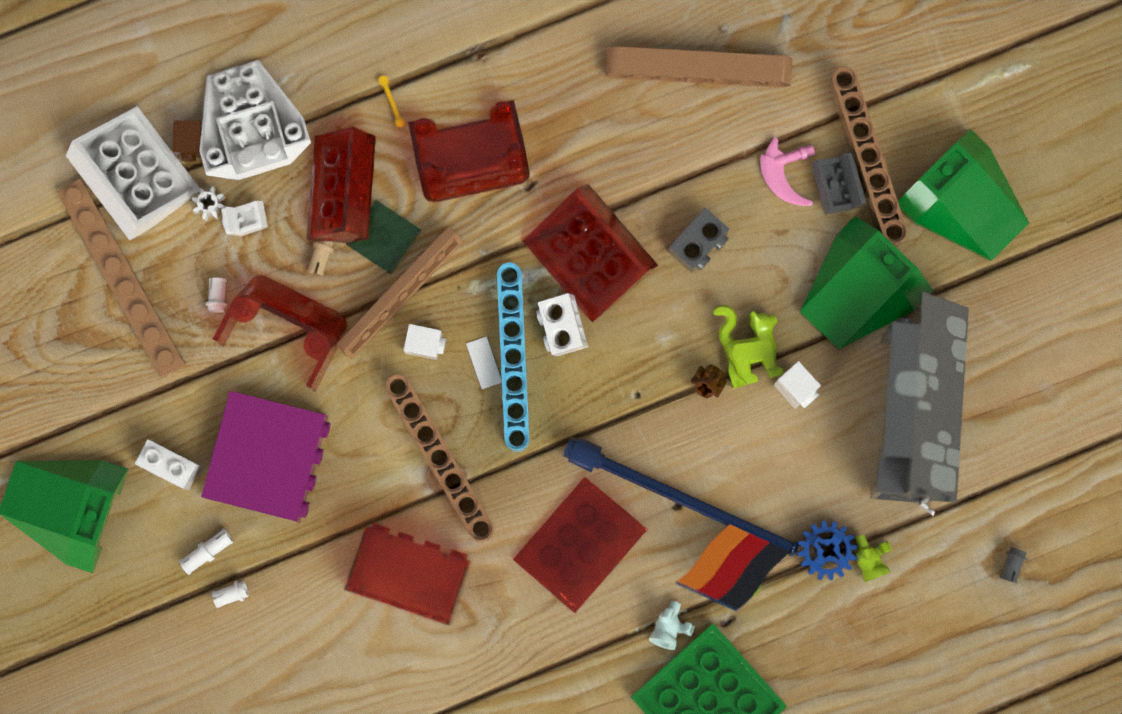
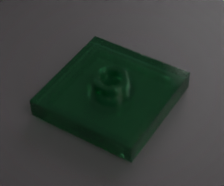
[346,200,421,275]

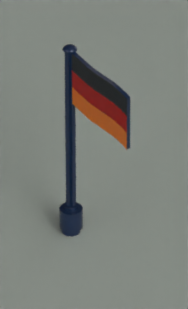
[563,436,798,611]

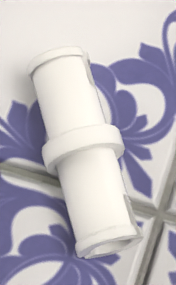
[179,528,234,575]

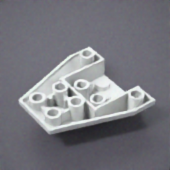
[200,60,311,180]

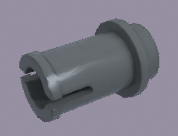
[1000,547,1028,584]

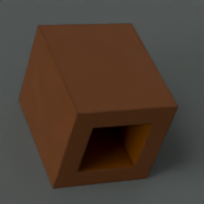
[173,120,202,162]

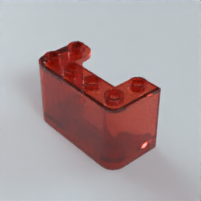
[344,523,472,625]

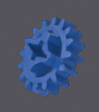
[797,521,857,581]

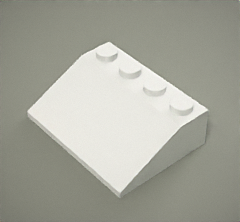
[66,106,200,240]

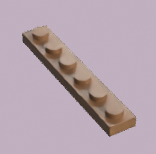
[336,226,463,360]

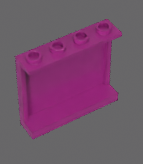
[201,391,331,523]

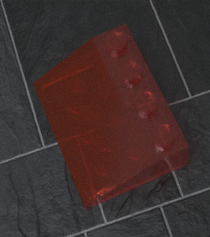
[523,184,659,323]
[513,477,648,614]

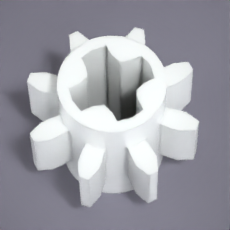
[192,187,225,221]

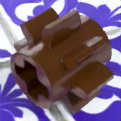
[691,364,727,399]

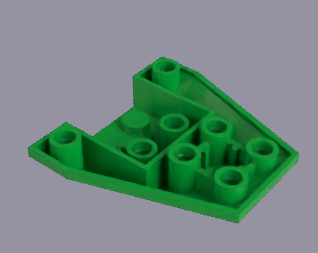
[898,129,1029,261]
[799,216,934,350]
[0,460,129,573]

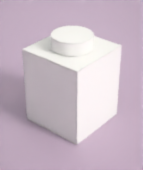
[403,324,446,360]

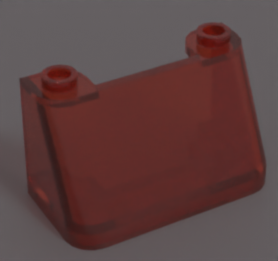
[408,99,530,202]

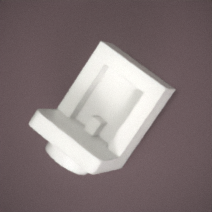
[221,201,268,236]

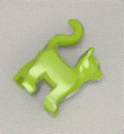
[713,305,784,389]

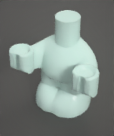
[649,601,695,650]

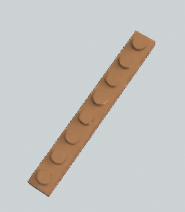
[56,179,186,379]

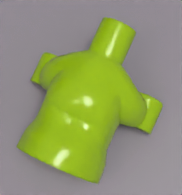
[854,534,891,583]

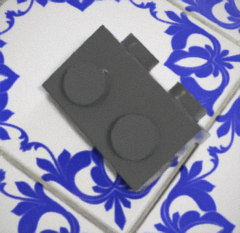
[811,152,865,215]

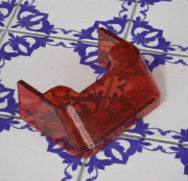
[213,275,348,392]

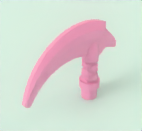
[760,138,815,206]

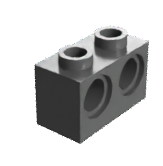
[668,208,729,273]

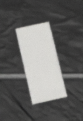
[466,337,502,389]

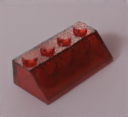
[306,127,376,243]

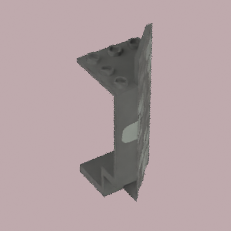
[870,292,969,503]

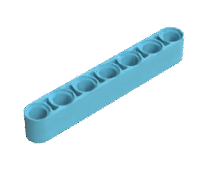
[497,262,530,452]

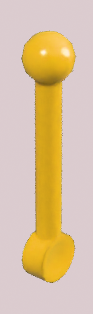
[378,75,405,127]

